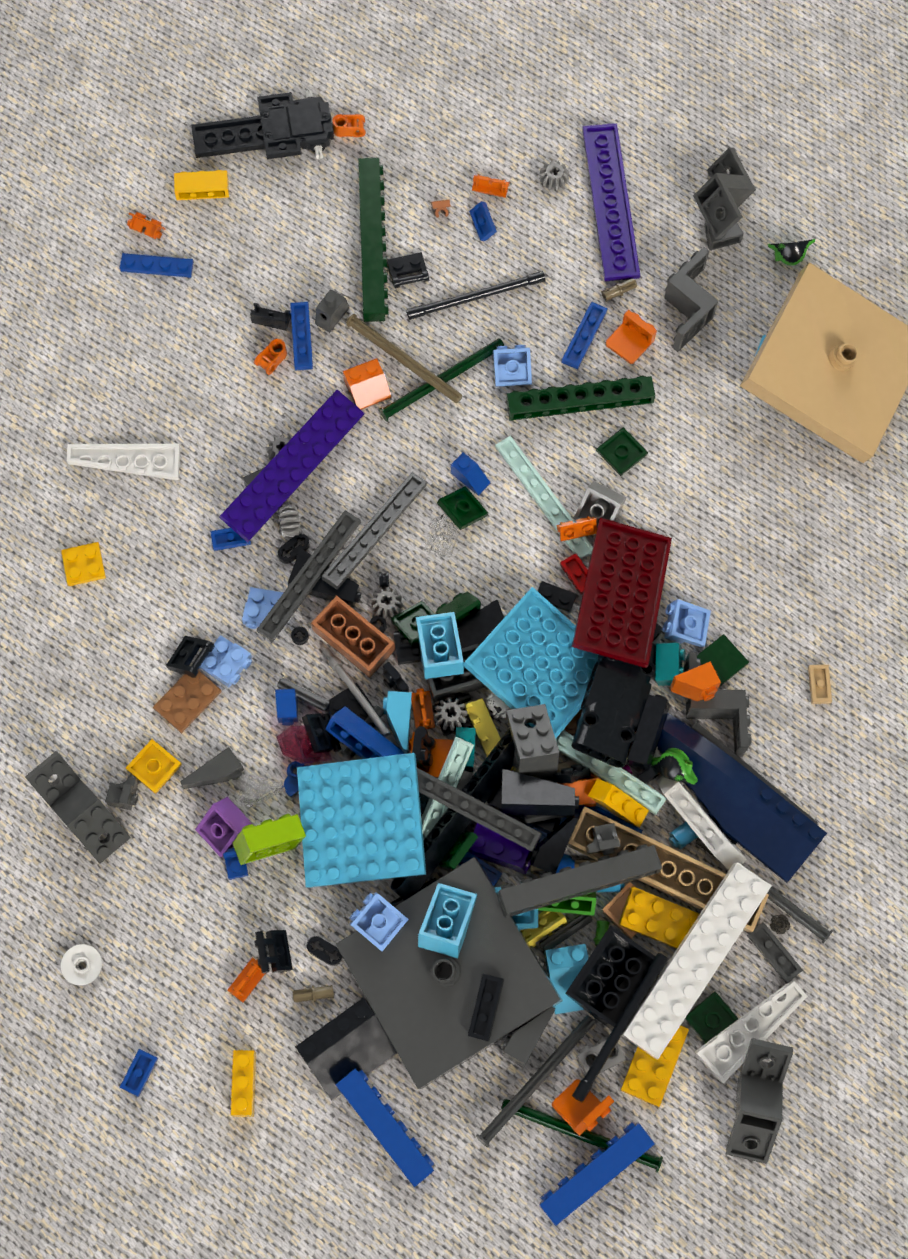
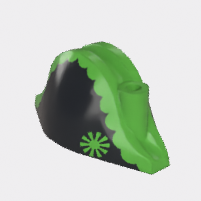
[767,239,815,265]
[651,748,698,785]

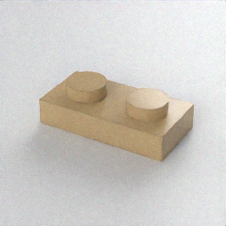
[808,665,832,704]

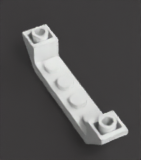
[657,776,747,870]

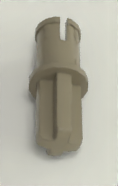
[601,279,637,302]
[293,985,334,1002]

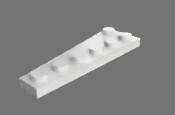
[67,444,180,480]
[694,980,807,1084]

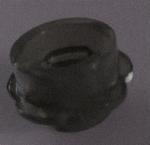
[770,915,790,934]

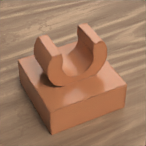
[431,199,450,218]

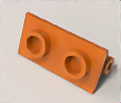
[472,174,510,198]
[127,212,166,239]
[557,516,597,541]
[412,688,435,729]
[227,957,266,1003]

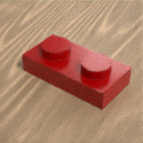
[560,553,588,595]

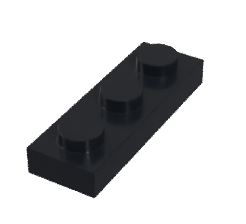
[468,974,504,1041]

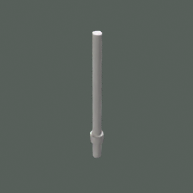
[322,648,391,737]

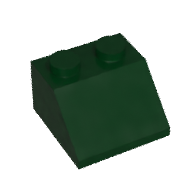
[436,591,481,624]

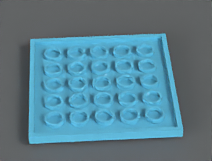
[462,587,598,739]
[297,753,426,888]

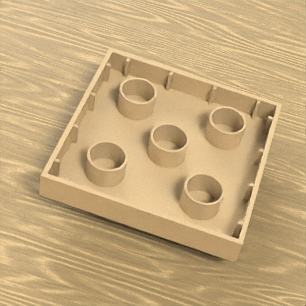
[740,262,908,463]

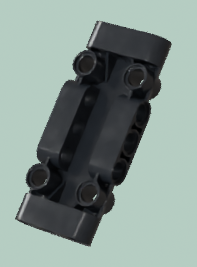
[571,643,656,768]

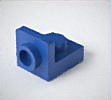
[223,848,249,880]

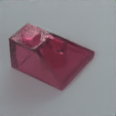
[276,725,332,764]

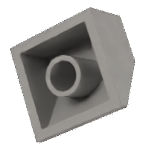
[573,481,627,525]

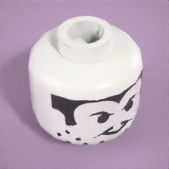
[485,693,511,719]

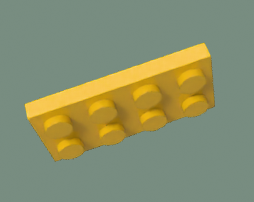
[618,887,700,949]
[620,1025,689,1107]

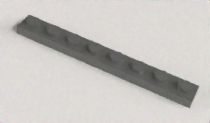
[322,472,427,589]
[257,510,361,642]
[417,768,542,852]

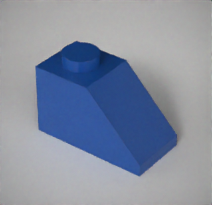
[451,452,491,496]
[275,689,298,726]

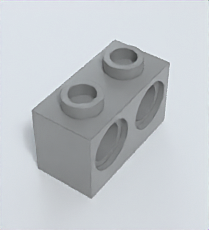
[577,1035,626,1075]

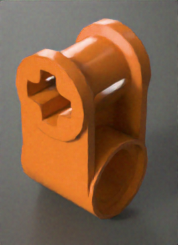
[332,114,366,137]
[254,339,287,375]

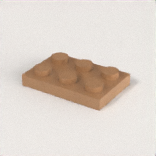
[153,670,222,734]

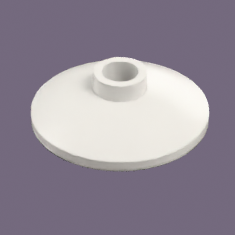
[61,944,102,986]

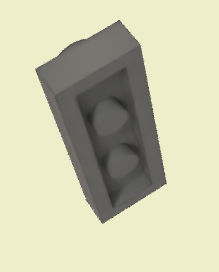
[747,922,803,984]

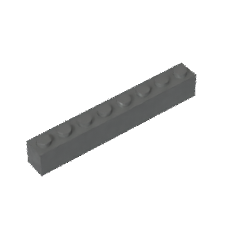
[497,844,662,918]

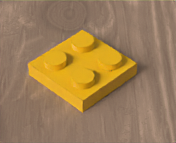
[61,542,106,586]
[125,739,182,794]

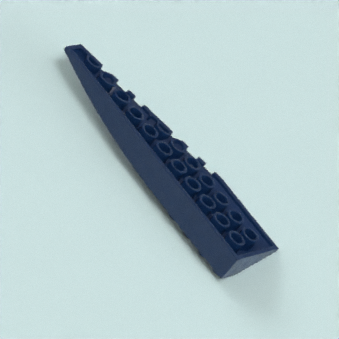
[657,713,827,883]

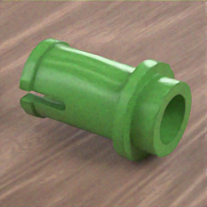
[593,920,610,946]

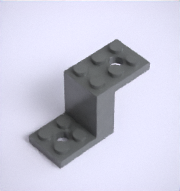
[693,147,756,239]
[664,247,718,352]
[684,652,752,757]
[506,704,565,823]
[25,751,131,864]
[726,1038,793,1164]

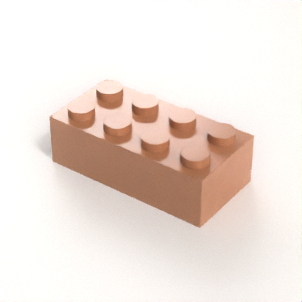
[311,595,395,678]

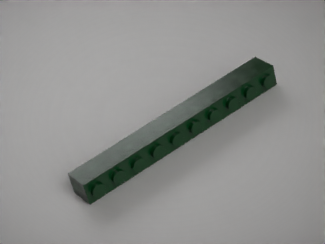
[358,158,389,322]

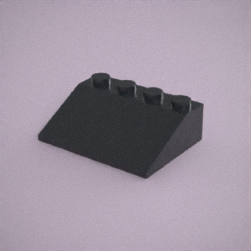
[565,925,656,1030]
[295,997,397,1101]

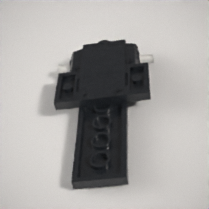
[191,90,334,159]

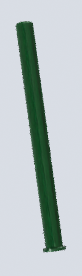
[379,339,504,421]
[501,1099,663,1173]

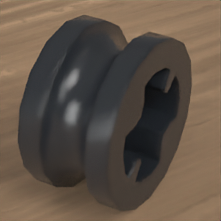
[379,571,389,588]
[370,616,387,633]
[291,627,309,645]

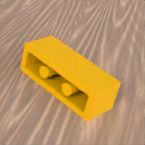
[174,170,229,200]
[588,779,649,828]
[231,1050,256,1117]

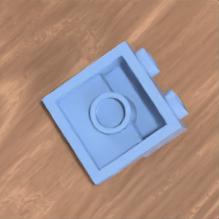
[493,345,532,387]
[242,587,284,629]
[662,599,711,648]
[200,635,252,687]
[349,892,409,951]

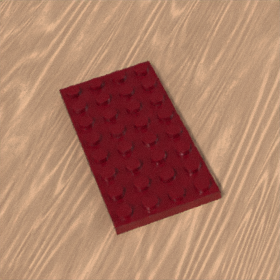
[571,518,672,668]

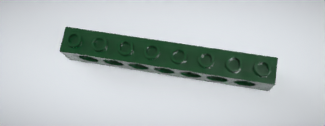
[506,376,656,421]

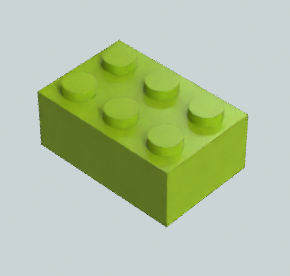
[233,814,306,865]

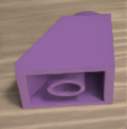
[195,797,252,858]

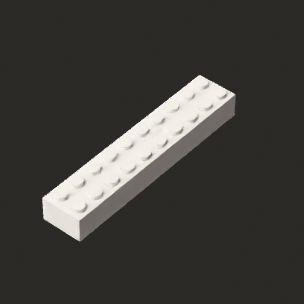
[622,862,772,1059]

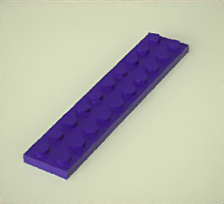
[582,123,640,282]
[219,389,365,543]

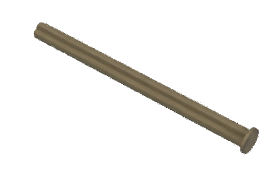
[346,314,462,403]

